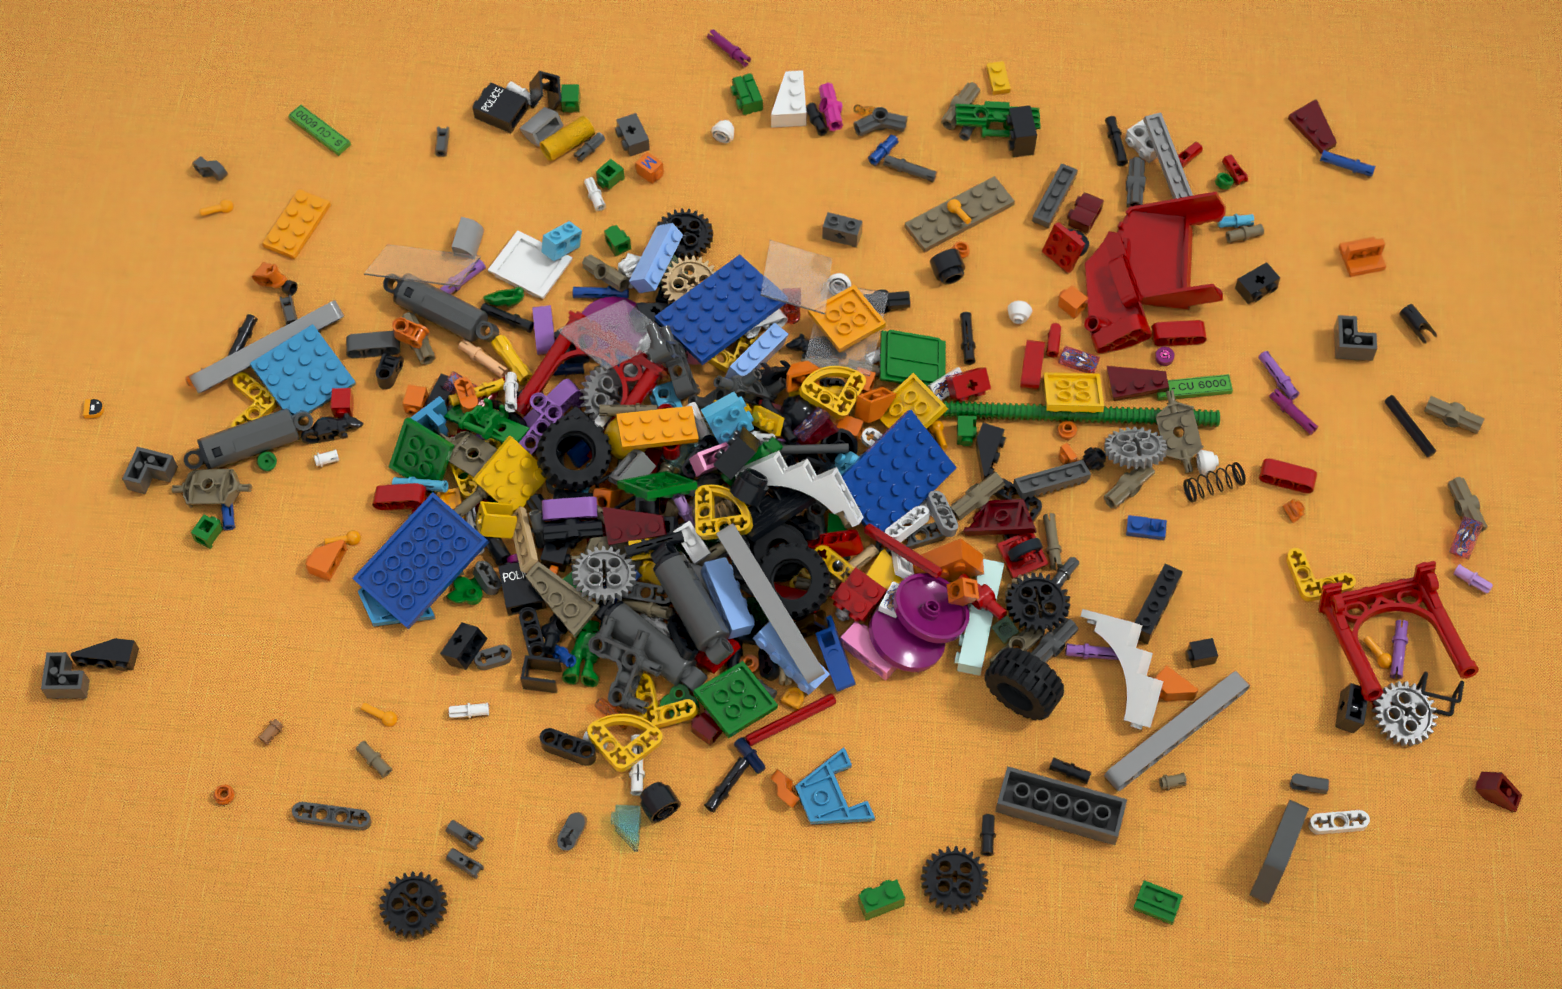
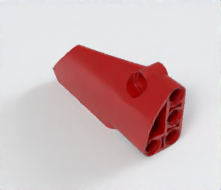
[1084,231,1152,354]

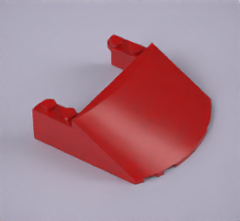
[1117,192,1226,310]

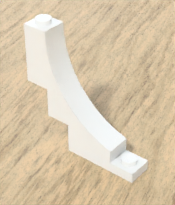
[735,451,864,527]
[1081,609,1163,729]

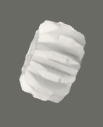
[618,256,639,289]

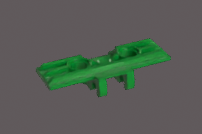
[955,101,1041,139]
[444,398,530,443]

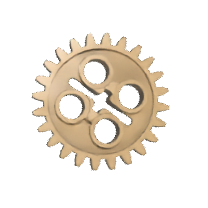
[661,256,716,304]

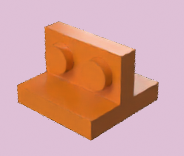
[1338,237,1386,277]

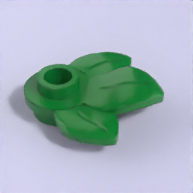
[447,577,483,605]
[660,684,699,724]

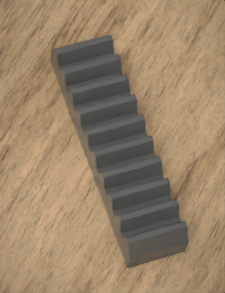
[1032,163,1078,228]
[1013,460,1091,500]

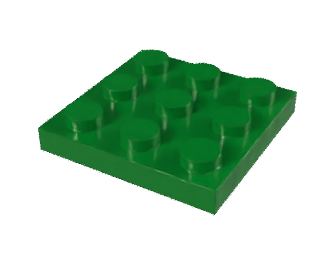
[389,417,454,494]
[617,471,698,501]
[693,661,778,738]

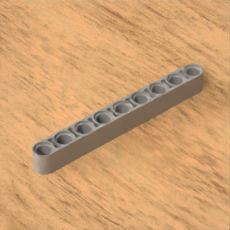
[189,300,344,394]
[716,523,825,684]
[1104,671,1250,791]

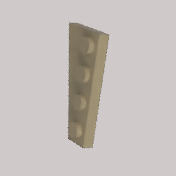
[525,561,599,638]

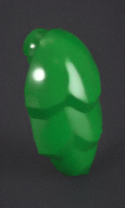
[483,287,524,307]

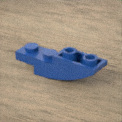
[815,615,856,692]

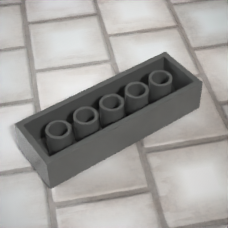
[995,766,1127,845]

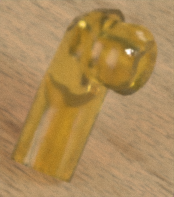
[853,104,875,117]

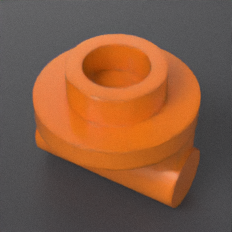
[1282,499,1305,522]

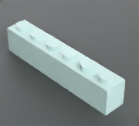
[955,559,1004,676]

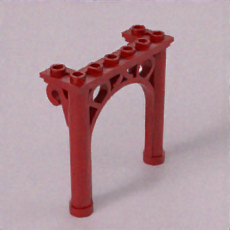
[515,310,670,459]
[1318,561,1479,701]

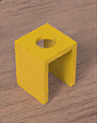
[475,501,517,538]

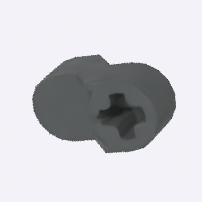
[192,156,228,181]
[686,473,721,496]
[557,812,587,851]

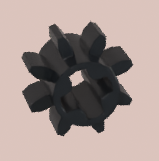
[1082,447,1106,471]

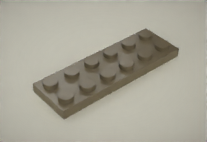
[905,176,1015,253]

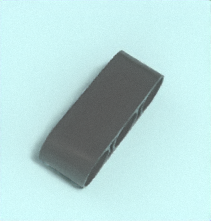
[346,331,400,358]

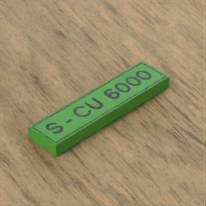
[288,104,351,156]
[1156,374,1233,401]

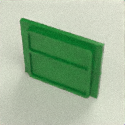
[879,330,946,387]

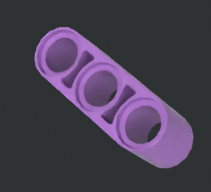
[532,305,555,355]
[542,497,598,521]

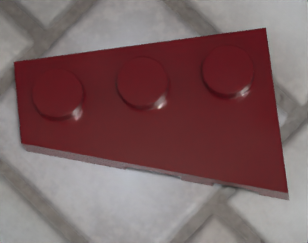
[1288,99,1337,154]
[1107,366,1170,401]
[602,507,667,545]

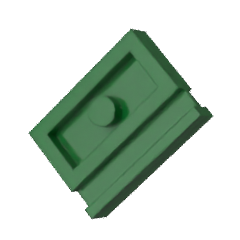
[1133,880,1183,925]

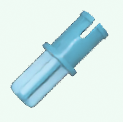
[1217,214,1254,228]

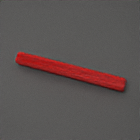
[864,524,943,579]
[745,693,836,746]

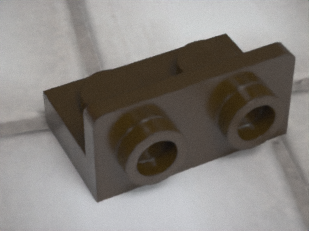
[794,610,828,638]

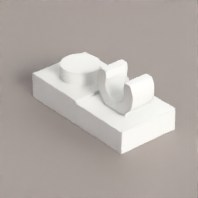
[673,521,711,564]

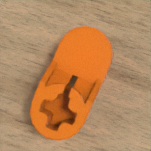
[454,377,479,414]
[770,769,800,808]

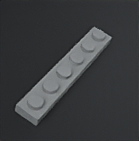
[1143,112,1193,199]

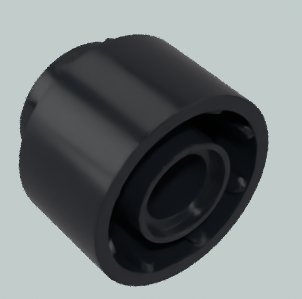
[930,249,965,284]
[730,468,768,506]
[640,782,681,823]

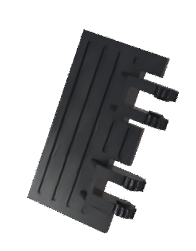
[733,486,816,542]

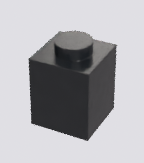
[1185,638,1218,668]

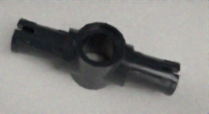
[760,399,798,445]
[541,612,568,655]

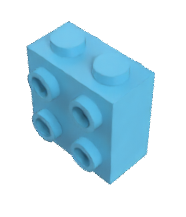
[701,392,754,445]

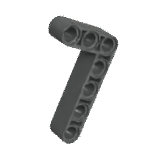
[1249,800,1309,904]

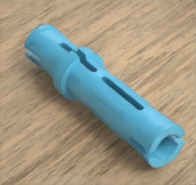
[392,477,448,493]

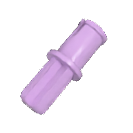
[672,493,695,527]
[1453,564,1493,594]

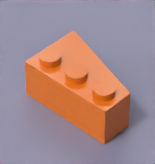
[913,538,984,581]

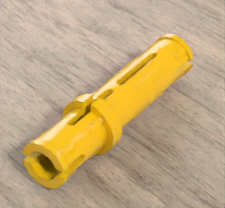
[449,378,504,407]

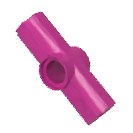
[819,82,843,131]

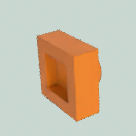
[1059,443,1077,464]

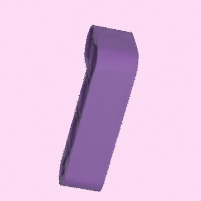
[523,379,584,443]
[519,393,564,457]

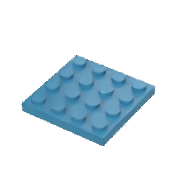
[250,324,356,421]

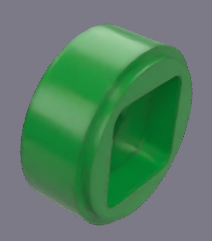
[1215,173,1234,190]
[257,452,277,471]

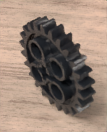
[655,208,713,261]
[1006,572,1071,634]
[921,846,989,914]
[379,871,448,939]

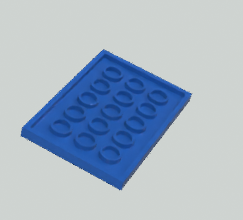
[654,255,788,365]
[841,410,957,542]
[352,492,489,629]

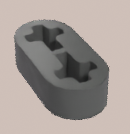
[473,561,502,595]
[474,645,512,670]

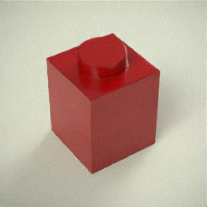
[331,388,354,418]

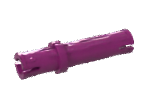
[707,29,751,67]
[1269,389,1319,435]

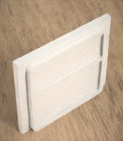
[488,230,573,299]

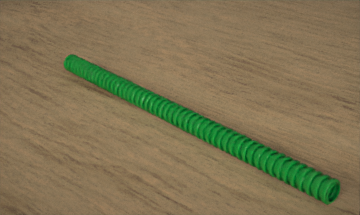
[940,401,1220,427]

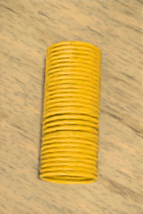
[539,116,595,161]

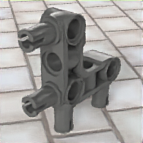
[646,323,700,400]
[688,369,786,410]
[588,615,663,714]

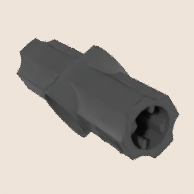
[1126,157,1146,208]
[1030,618,1078,663]

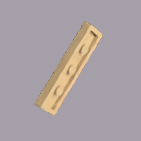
[512,506,538,573]

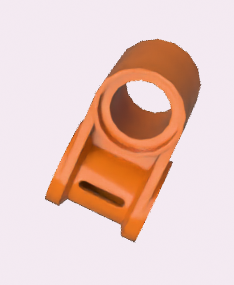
[252,262,287,288]
[392,317,430,349]

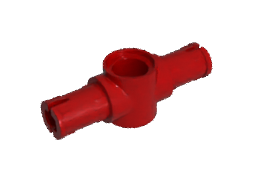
[958,573,1007,620]

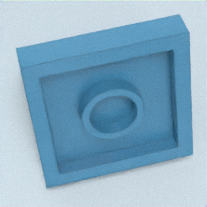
[411,396,449,437]

